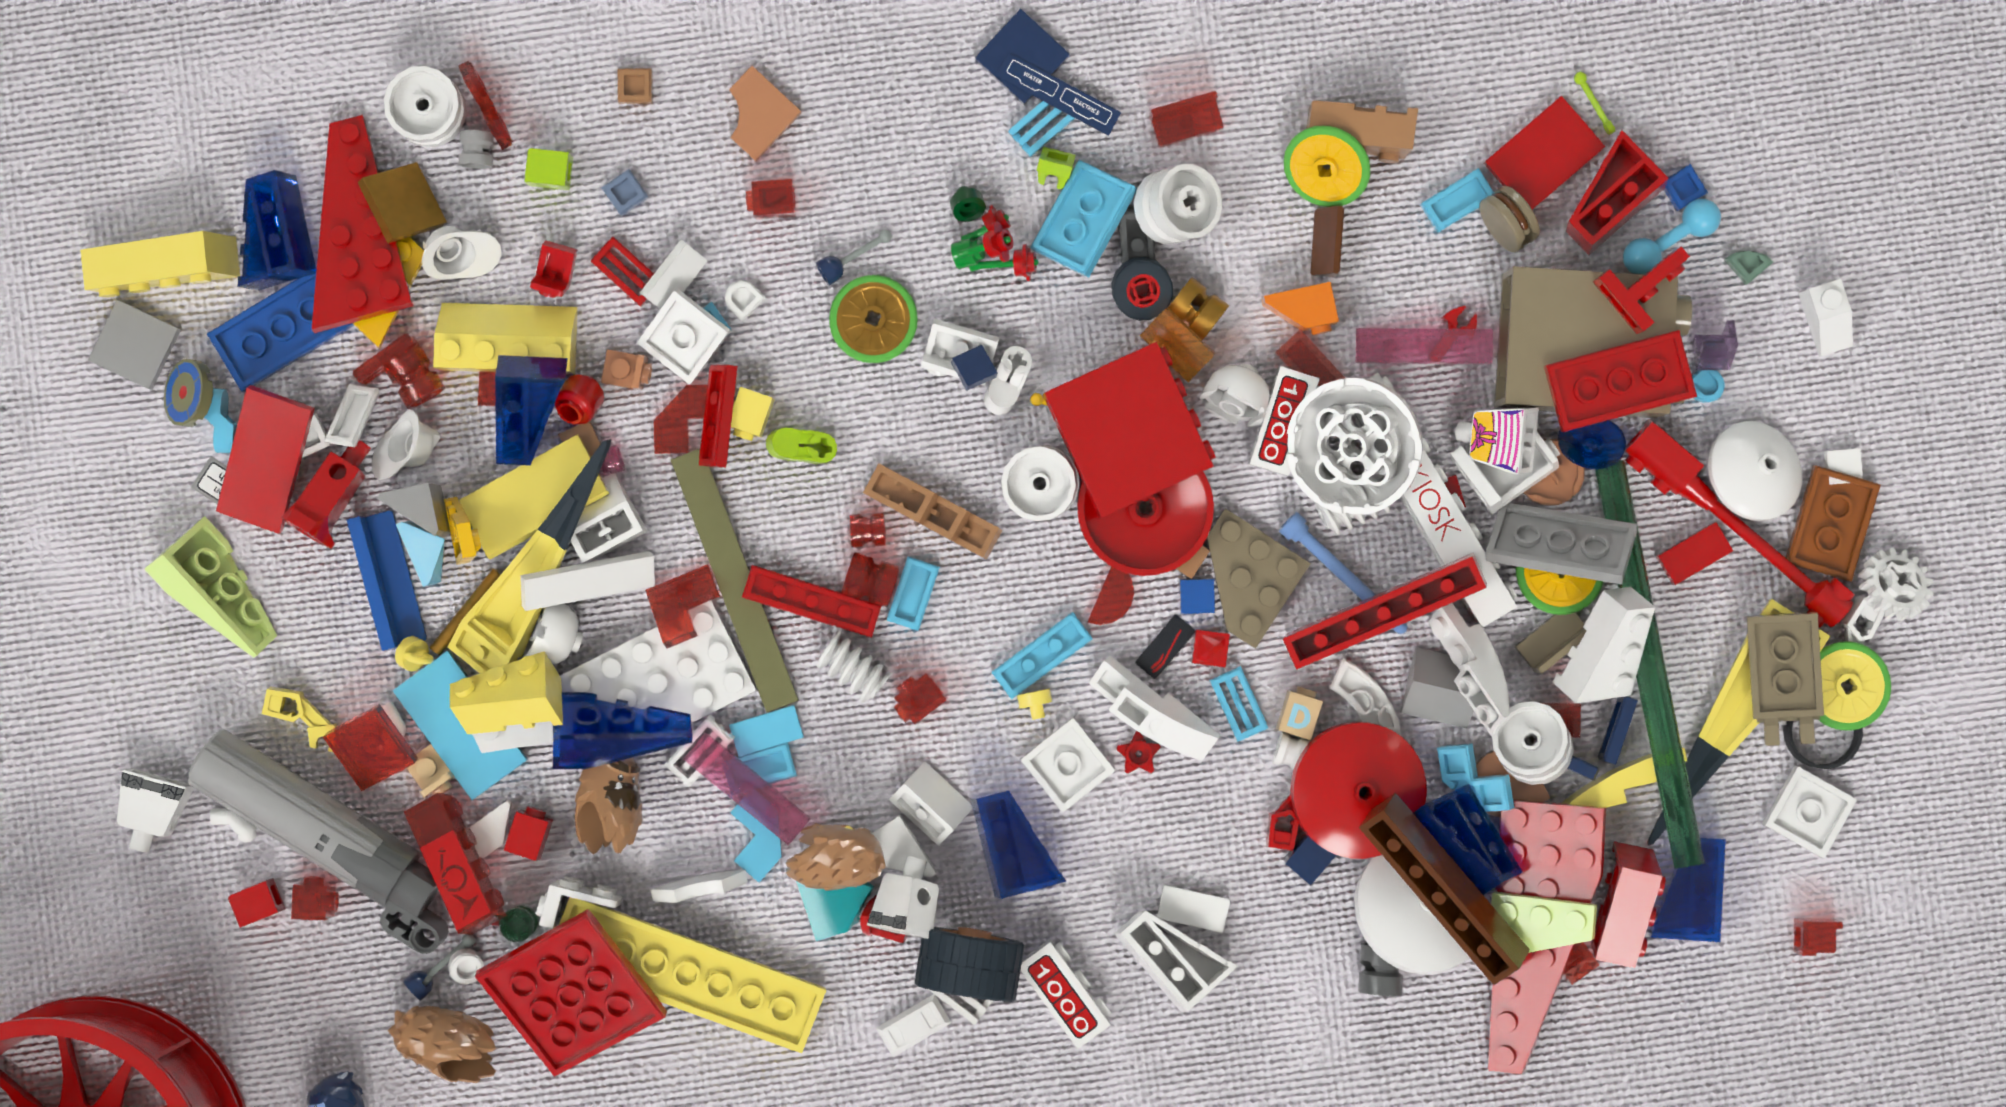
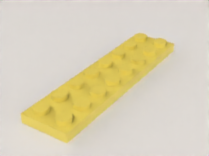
[558,897,826,1054]

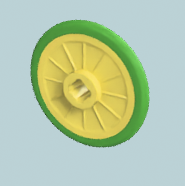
[1818,641,1891,731]

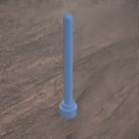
[1278,511,1408,634]

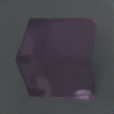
[1692,320,1738,370]

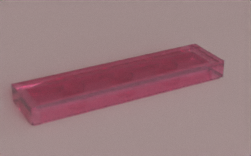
[1355,328,1493,365]
[683,732,811,845]

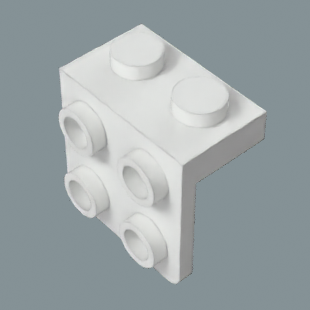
[536,876,623,929]

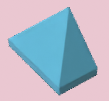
[396,521,445,587]

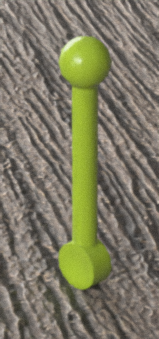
[1574,72,1616,135]

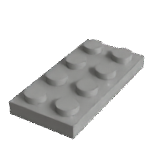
[1486,503,1637,584]

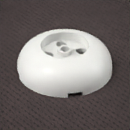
[1286,378,1423,515]

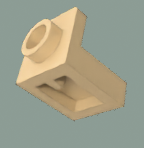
[404,744,455,798]

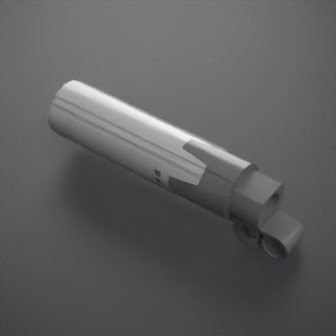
[187,730,449,954]

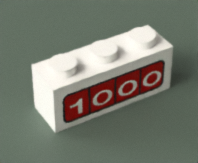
[1248,366,1320,476]
[1021,939,1112,1049]

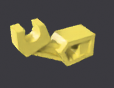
[262,687,341,752]

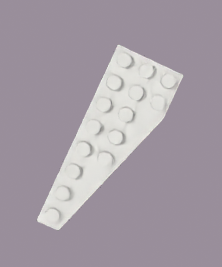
[472,600,757,753]

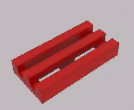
[591,236,654,307]

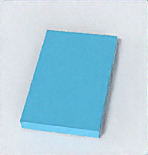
[1030,160,1137,278]

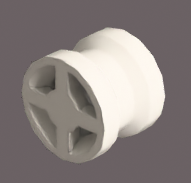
[1272,732,1309,770]

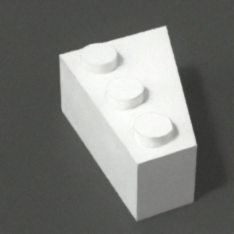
[1552,587,1655,703]
[1114,911,1238,1012]

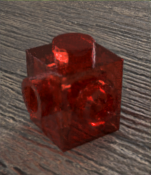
[893,673,947,725]
[291,876,339,921]

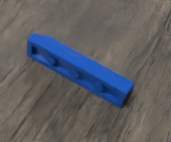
[347,511,427,651]

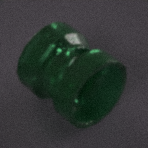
[499,905,539,942]

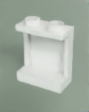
[1450,407,1560,514]

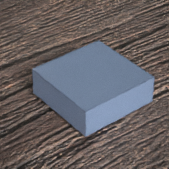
[602,169,649,217]

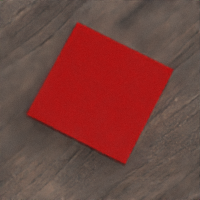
[475,909,667,1077]

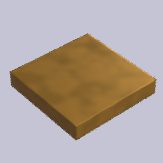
[358,162,447,243]

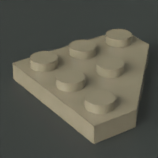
[1207,508,1311,649]

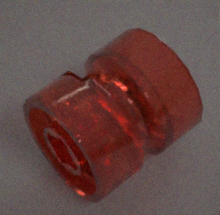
[383,346,446,409]
[842,552,900,607]

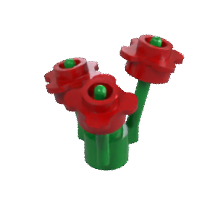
[951,205,1039,281]

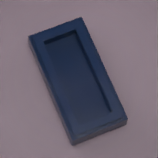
[1597,696,1638,765]

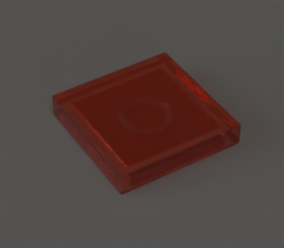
[323,704,418,791]

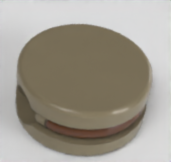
[1479,186,1540,253]

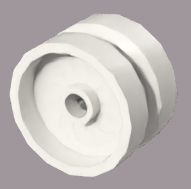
[384,66,467,148]
[1134,164,1222,244]
[1001,445,1082,521]
[1492,701,1574,785]

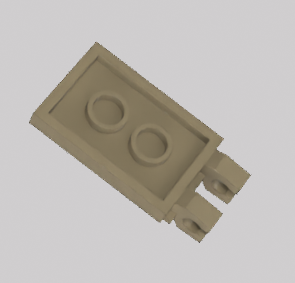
[1746,612,1824,746]

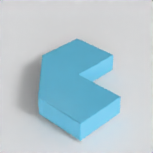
[1437,743,1514,812]
[730,788,782,883]

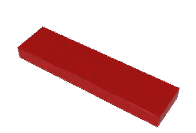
[742,565,882,638]

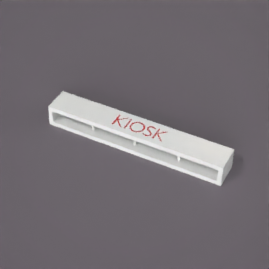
[1352,373,1517,628]

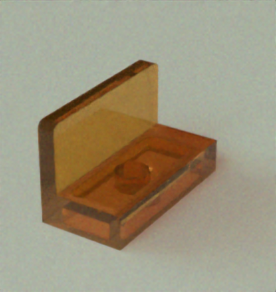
[1139,308,1215,383]

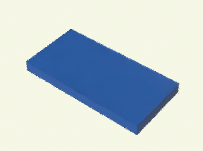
[207,267,354,392]

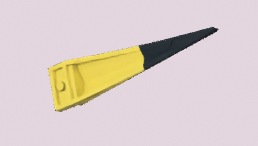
[448,439,611,673]
[1647,599,1830,846]

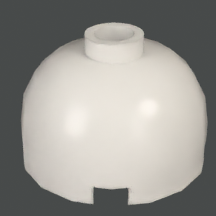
[1200,363,1270,427]
[523,603,583,665]

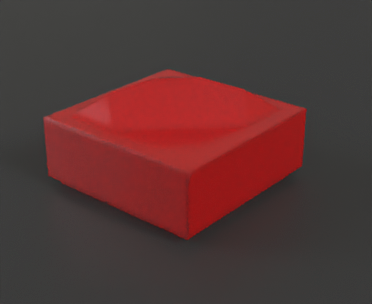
[1191,630,1230,668]

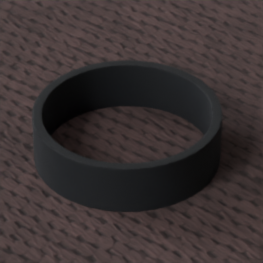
[1783,721,1863,769]

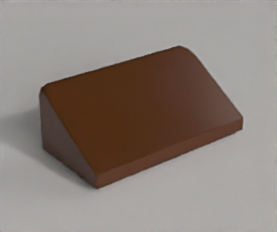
[1310,206,1344,277]

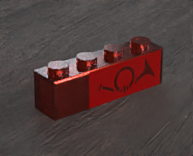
[404,793,506,935]

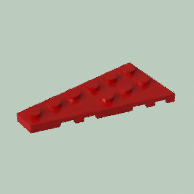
[311,115,414,333]

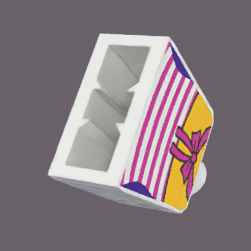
[1455,407,1539,474]

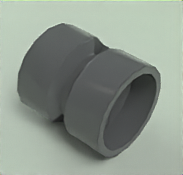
[1358,943,1404,996]

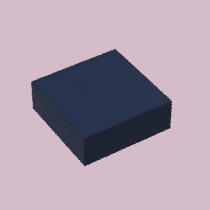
[951,345,998,391]

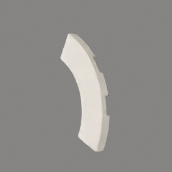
[1329,658,1401,736]

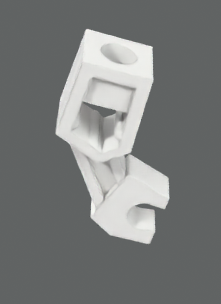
[1840,595,1885,645]

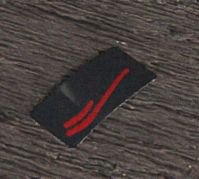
[1135,614,1195,679]

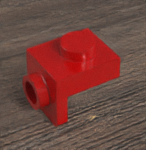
[530,240,578,298]

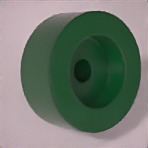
[950,186,986,222]

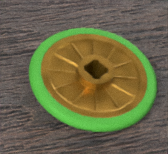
[829,275,918,363]

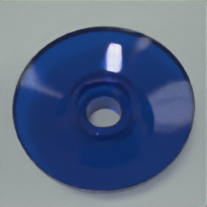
[1558,420,1626,469]

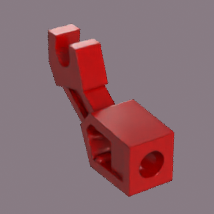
[1266,793,1299,851]

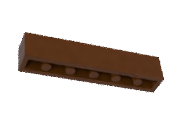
[1359,793,1530,985]

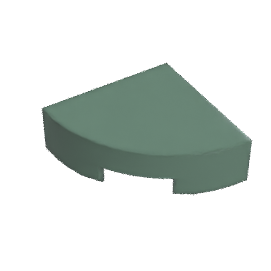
[1724,251,1773,285]

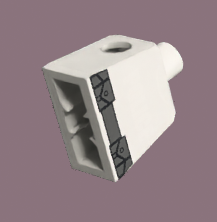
[117,768,194,852]
[867,856,939,939]

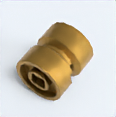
[1165,277,1230,340]

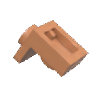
[601,349,652,391]

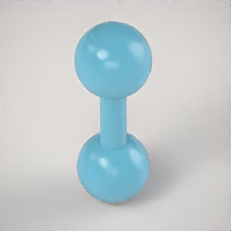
[1623,199,1721,274]

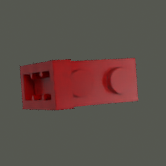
[1593,246,1690,334]

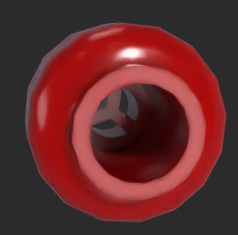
[554,374,605,425]

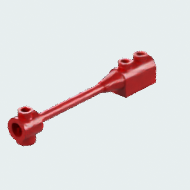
[1624,419,1855,628]

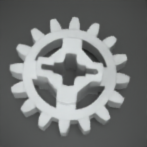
[1859,547,1934,622]

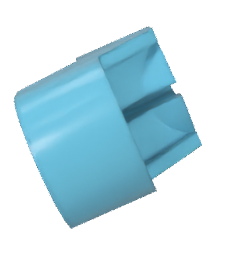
[204,388,237,454]

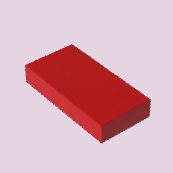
[1656,522,1733,585]

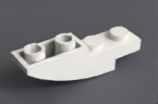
[1428,603,1509,735]
[1089,656,1221,761]

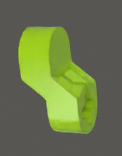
[766,428,837,464]

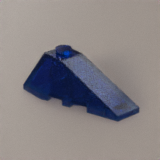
[552,692,693,769]

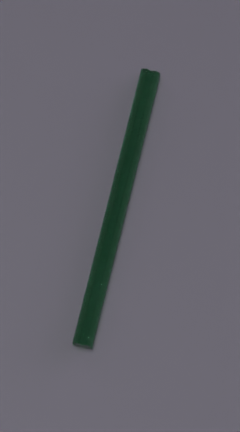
[1595,460,1705,869]

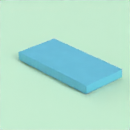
[393,651,528,800]

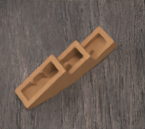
[863,463,1003,560]

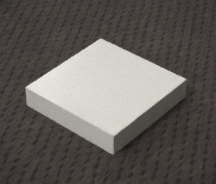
[637,289,731,385]
[1020,717,1115,813]
[1762,766,1857,859]

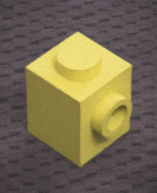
[731,387,775,441]

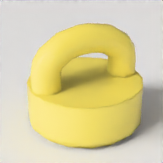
[395,636,434,672]

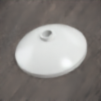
[1708,421,1802,521]

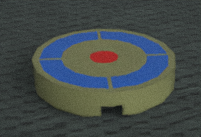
[164,359,213,427]

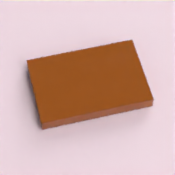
[1785,465,1881,582]

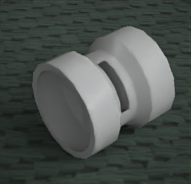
[459,130,494,169]

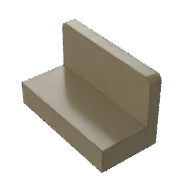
[1514,613,1587,674]

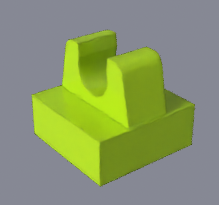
[1036,147,1076,189]

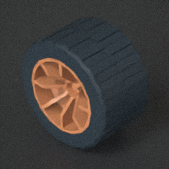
[914,927,1025,1002]

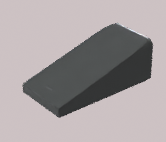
[1118,208,1156,264]

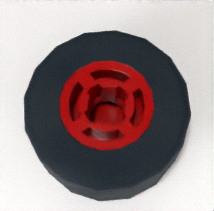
[1111,257,1173,321]

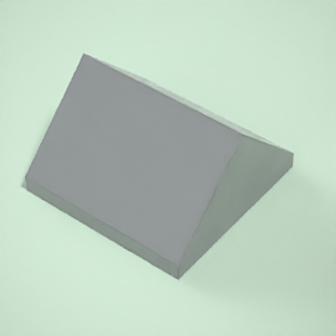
[377,483,450,538]
[1400,647,1474,728]

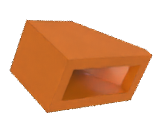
[1261,282,1339,335]

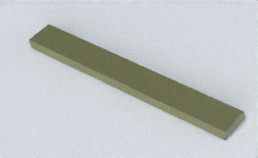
[671,449,799,712]

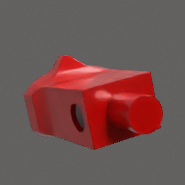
[281,440,371,549]

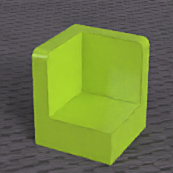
[524,148,573,191]

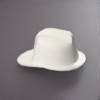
[422,226,501,280]
[372,410,440,480]

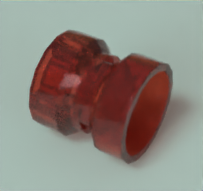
[850,512,886,548]

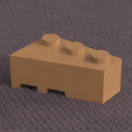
[1306,101,1418,163]

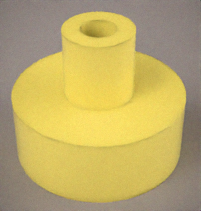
[1017,688,1053,720]

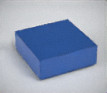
[1664,164,1708,211]
[1180,579,1215,614]

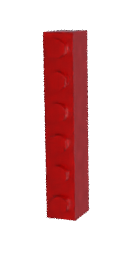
[1283,553,1487,670]

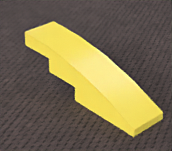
[1561,746,1687,808]

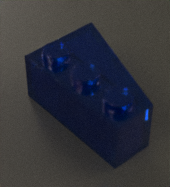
[1413,784,1523,896]
[970,790,1067,899]

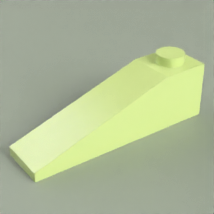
[144,516,277,658]

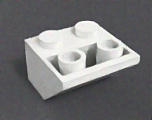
[571,472,647,563]

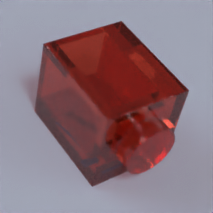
[746,179,796,220]

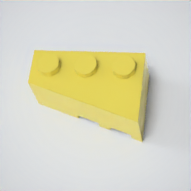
[450,651,563,734]

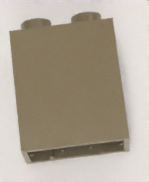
[1494,266,1692,418]

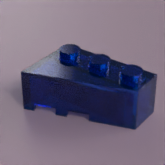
[237,170,317,291]
[495,355,568,466]
[1649,835,1726,942]

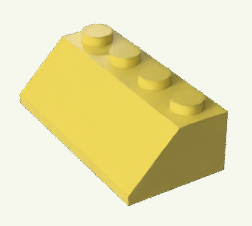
[433,303,578,375]

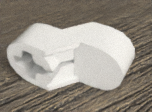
[984,346,1032,415]

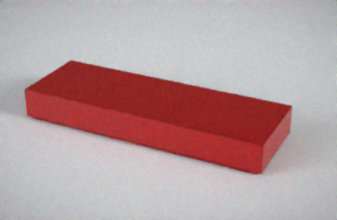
[699,364,738,468]

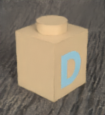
[1275,686,1323,740]

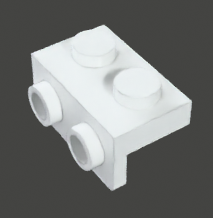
[921,319,1000,385]

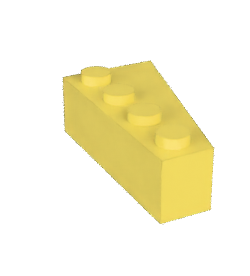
[80,231,240,297]

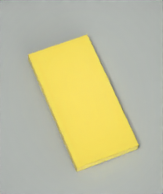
[459,434,609,560]

